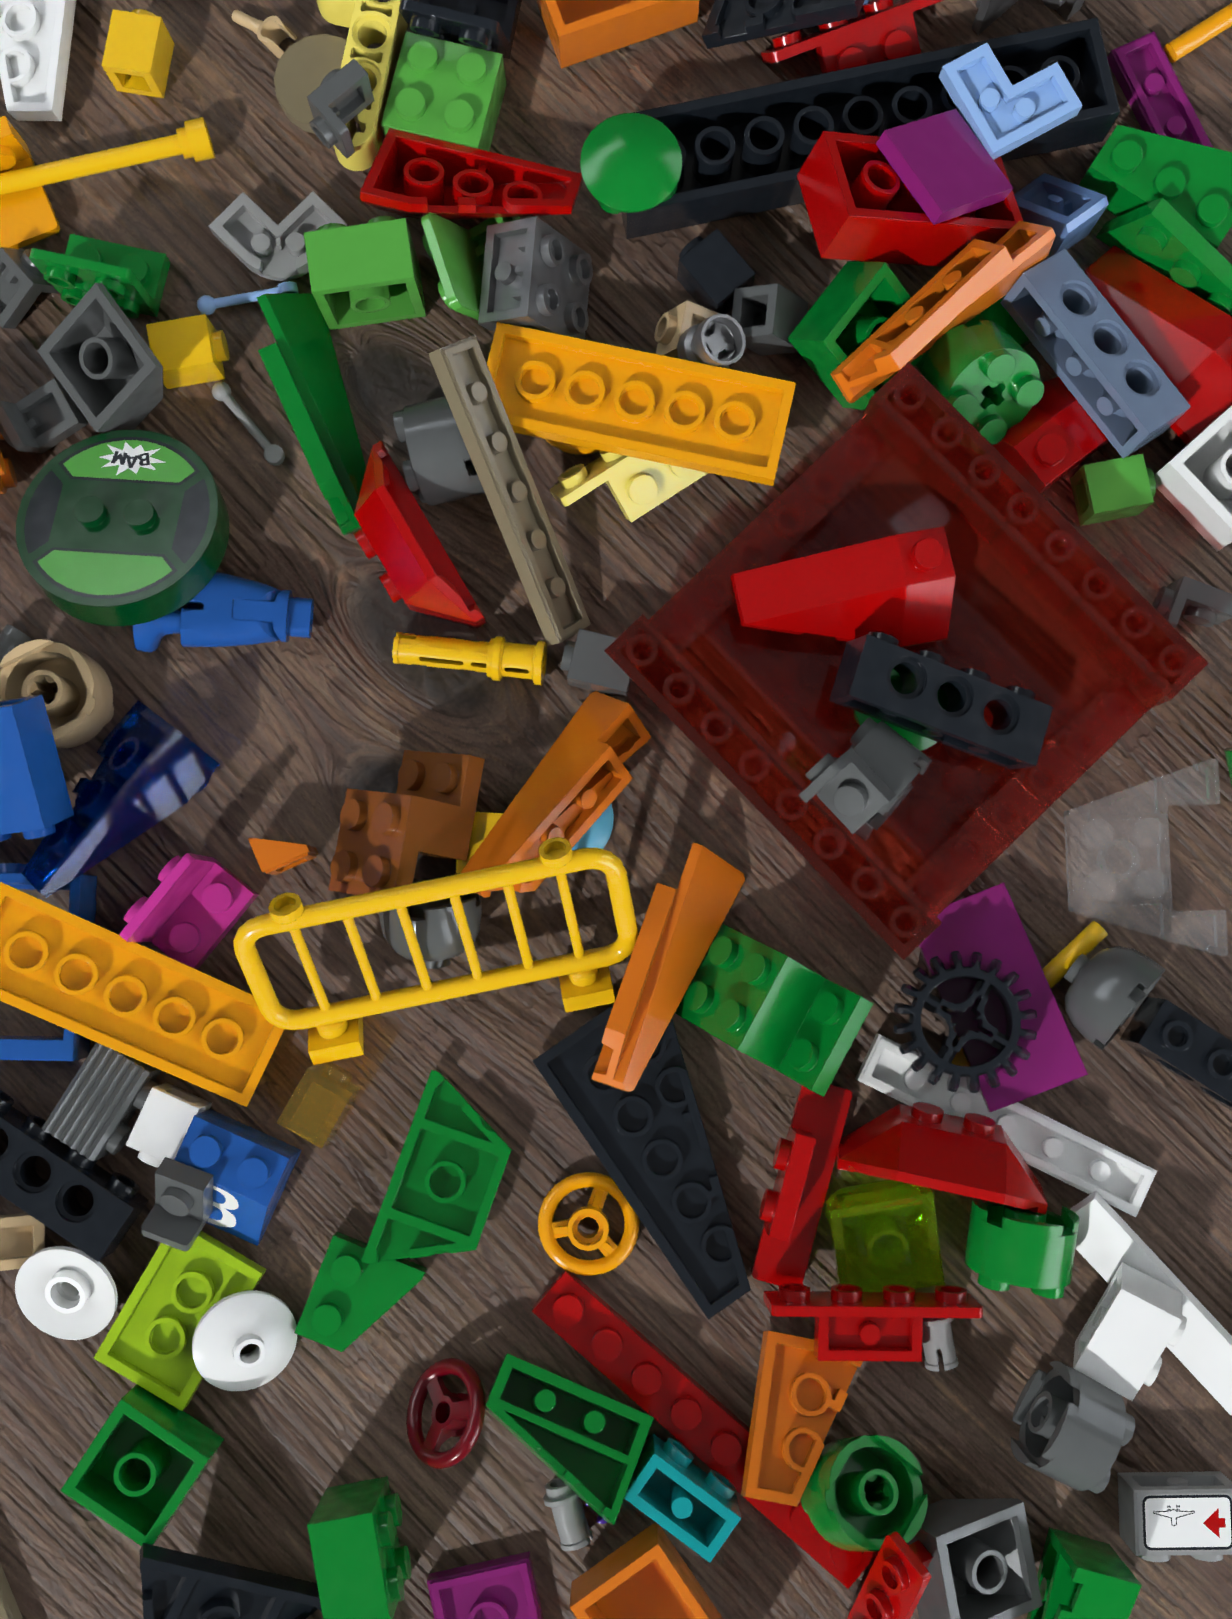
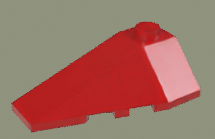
[360,128,583,220]
[1084,245,1232,445]
[984,377,1109,502]
[730,526,956,648]

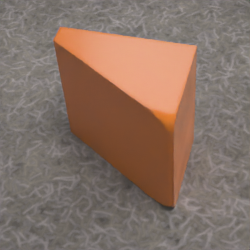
[248,838,319,875]

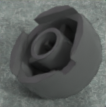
[379,893,482,969]
[1064,946,1166,1051]

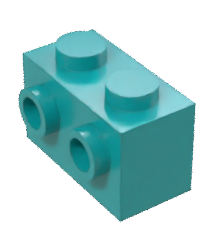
[624,1434,741,1563]

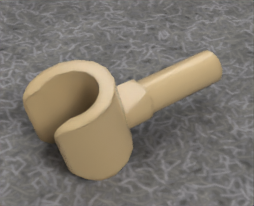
[232,10,297,58]

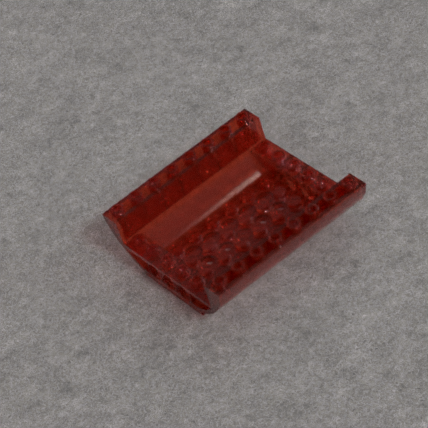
[604,362,1209,960]

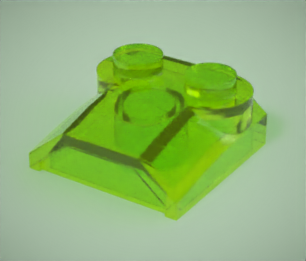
[825,1180,945,1292]

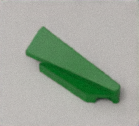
[256,293,366,536]

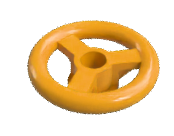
[538,1172,640,1276]

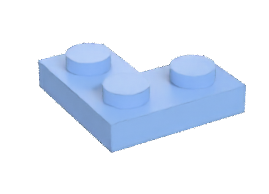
[939,43,1083,160]

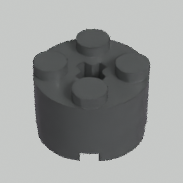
[393,396,485,506]
[816,717,932,841]
[1010,1361,1135,1494]

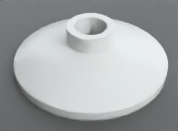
[15,1246,118,1340]
[192,1290,297,1391]

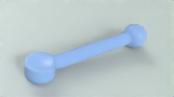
[197,281,298,315]

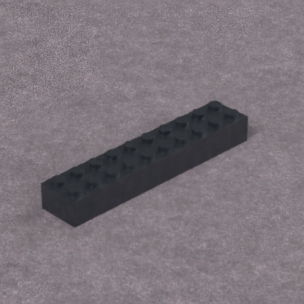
[606,18,1120,239]

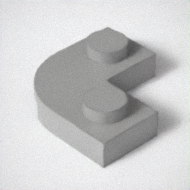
[208,191,348,281]

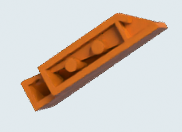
[830,221,1056,403]
[461,691,651,898]
[592,842,745,1092]

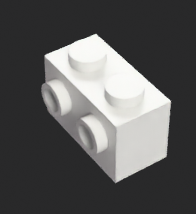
[1073,1262,1187,1401]

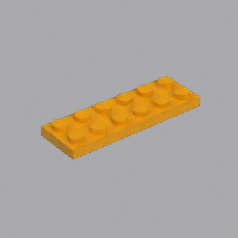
[487,322,796,486]
[0,882,284,1107]

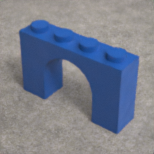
[0,695,74,842]

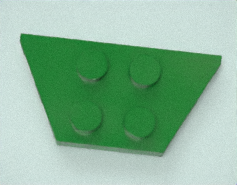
[361,1070,512,1264]

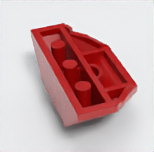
[353,441,486,628]
[836,1102,1048,1214]

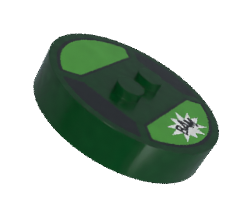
[16,430,229,626]

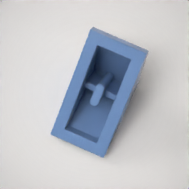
[1014,173,1109,259]

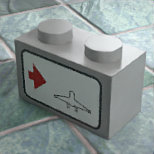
[1117,1471,1232,1562]

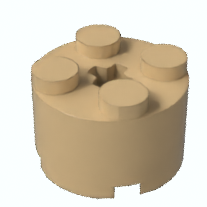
[0,639,114,748]

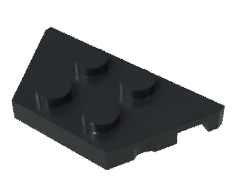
[140,1543,322,1619]

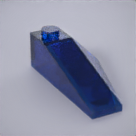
[22,700,220,898]

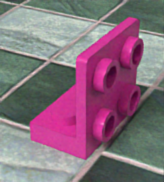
[119,853,259,970]

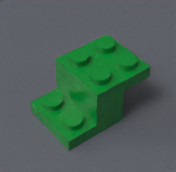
[675,924,874,1097]

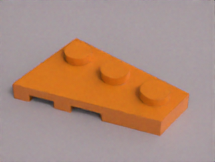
[741,1331,863,1507]

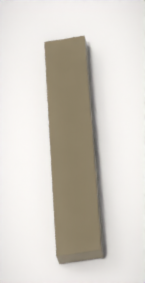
[428,335,591,646]

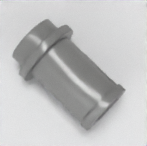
[922,1318,959,1372]
[543,1477,593,1551]

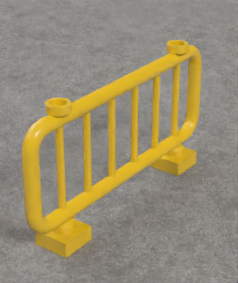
[233,837,638,1065]

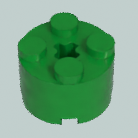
[921,320,1044,446]
[964,1198,1080,1299]
[801,1435,928,1551]

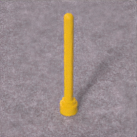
[0,117,215,195]

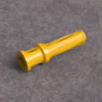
[392,632,547,686]

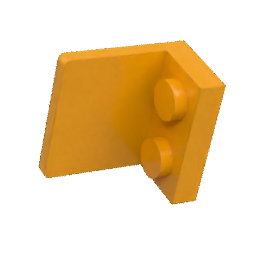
[0,116,60,249]

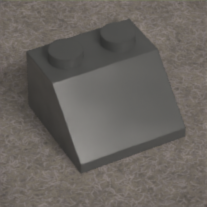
[37,283,163,432]
[907,1498,1043,1619]

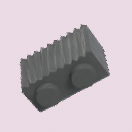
[42,1042,162,1161]

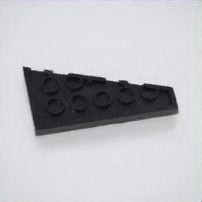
[533,1004,751,1320]

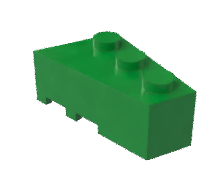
[1079,125,1232,249]
[485,1353,654,1525]
[1027,1527,1142,1619]

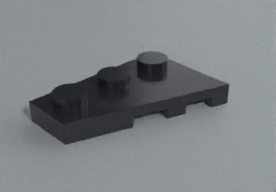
[702,0,865,49]

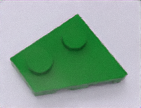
[294,1232,427,1352]

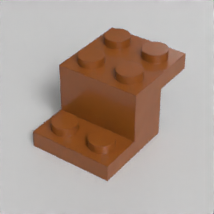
[328,750,485,895]

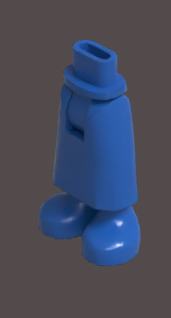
[133,572,314,652]

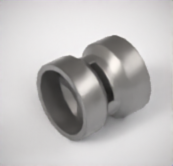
[677,313,746,368]

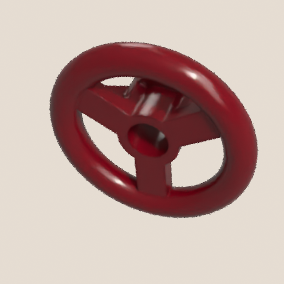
[406,1358,486,1469]

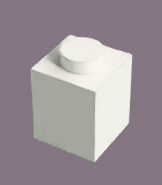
[126,1083,212,1168]

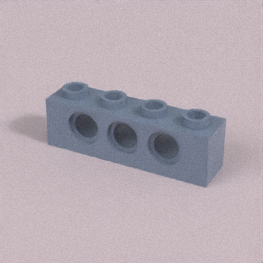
[1000,248,1191,459]

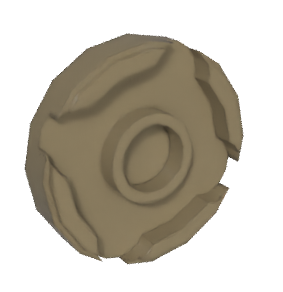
[274,34,357,134]

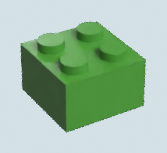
[381,31,507,151]
[303,216,426,330]

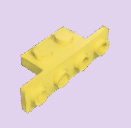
[550,450,708,523]

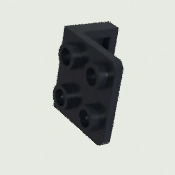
[399,0,522,59]

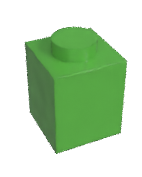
[1070,453,1156,526]

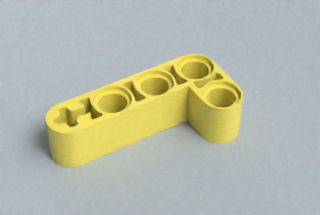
[317,0,408,171]

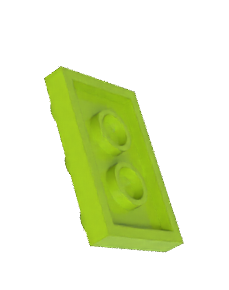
[94,1231,267,1411]

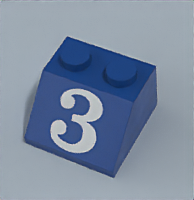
[174,1109,302,1246]

